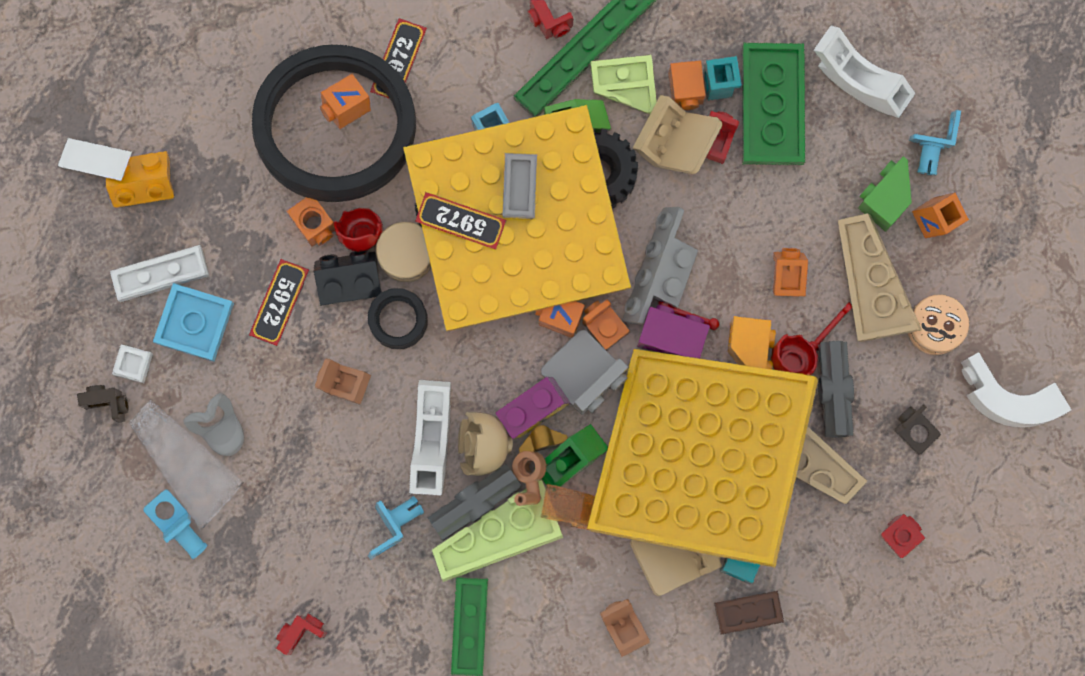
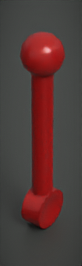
[658,301,720,330]
[810,302,852,352]

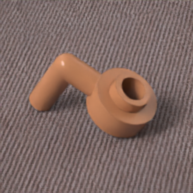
[512,451,546,506]

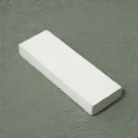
[110,245,210,302]

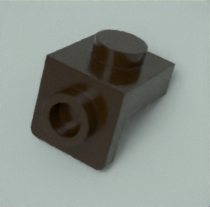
[77,385,129,423]

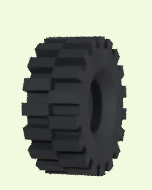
[593,129,638,209]

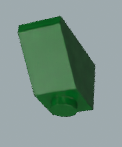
[534,424,608,493]

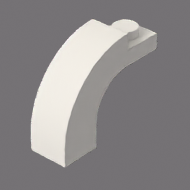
[814,26,915,118]
[961,352,1071,428]
[410,380,451,496]

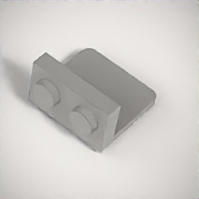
[541,330,628,415]

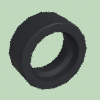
[368,288,428,349]

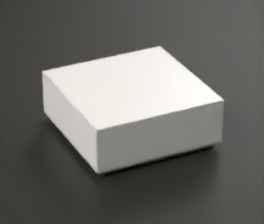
[112,344,153,383]

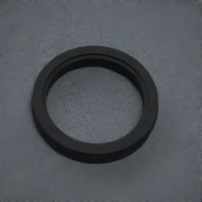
[252,44,416,202]

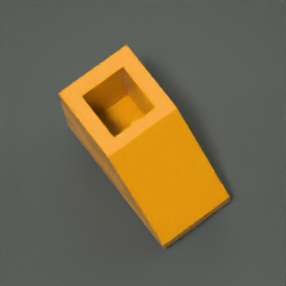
[727,316,776,370]

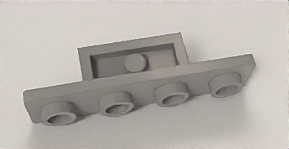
[623,207,698,324]

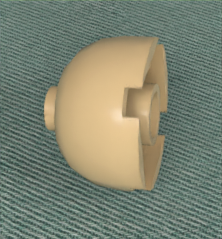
[458,412,513,475]

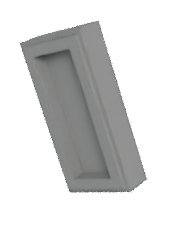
[503,153,537,219]

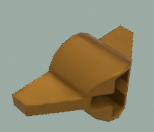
[518,425,568,453]

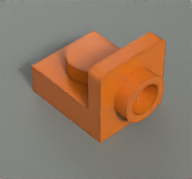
[773,248,808,297]
[582,299,630,351]

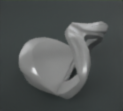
[183,393,244,456]

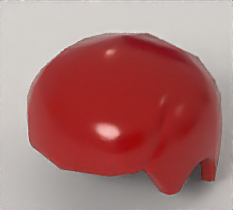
[333,208,383,252]
[771,334,818,376]

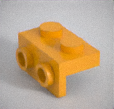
[106,151,174,208]

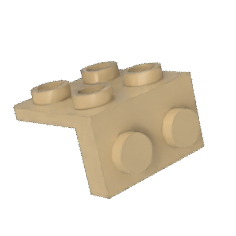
[633,95,722,174]
[630,539,722,596]

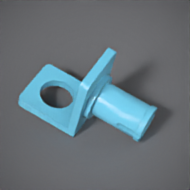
[909,110,961,176]
[143,489,207,559]
[368,496,424,560]

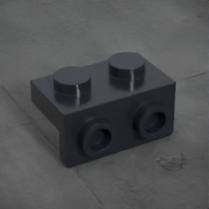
[313,250,382,306]

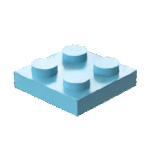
[153,283,234,362]

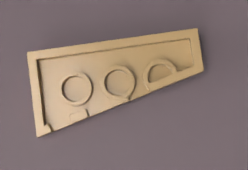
[838,213,922,342]
[796,427,867,504]

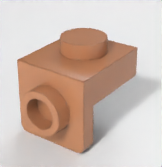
[315,358,371,405]
[600,599,650,657]

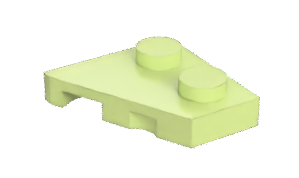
[590,55,657,114]

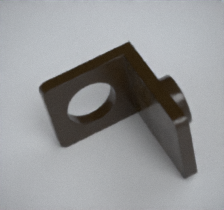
[894,404,941,455]

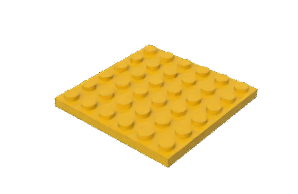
[403,105,631,332]
[587,349,818,567]

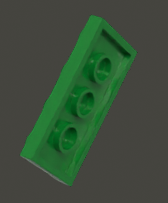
[742,43,805,165]

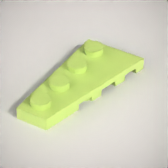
[432,479,563,582]

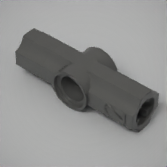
[818,341,854,438]
[428,464,522,540]

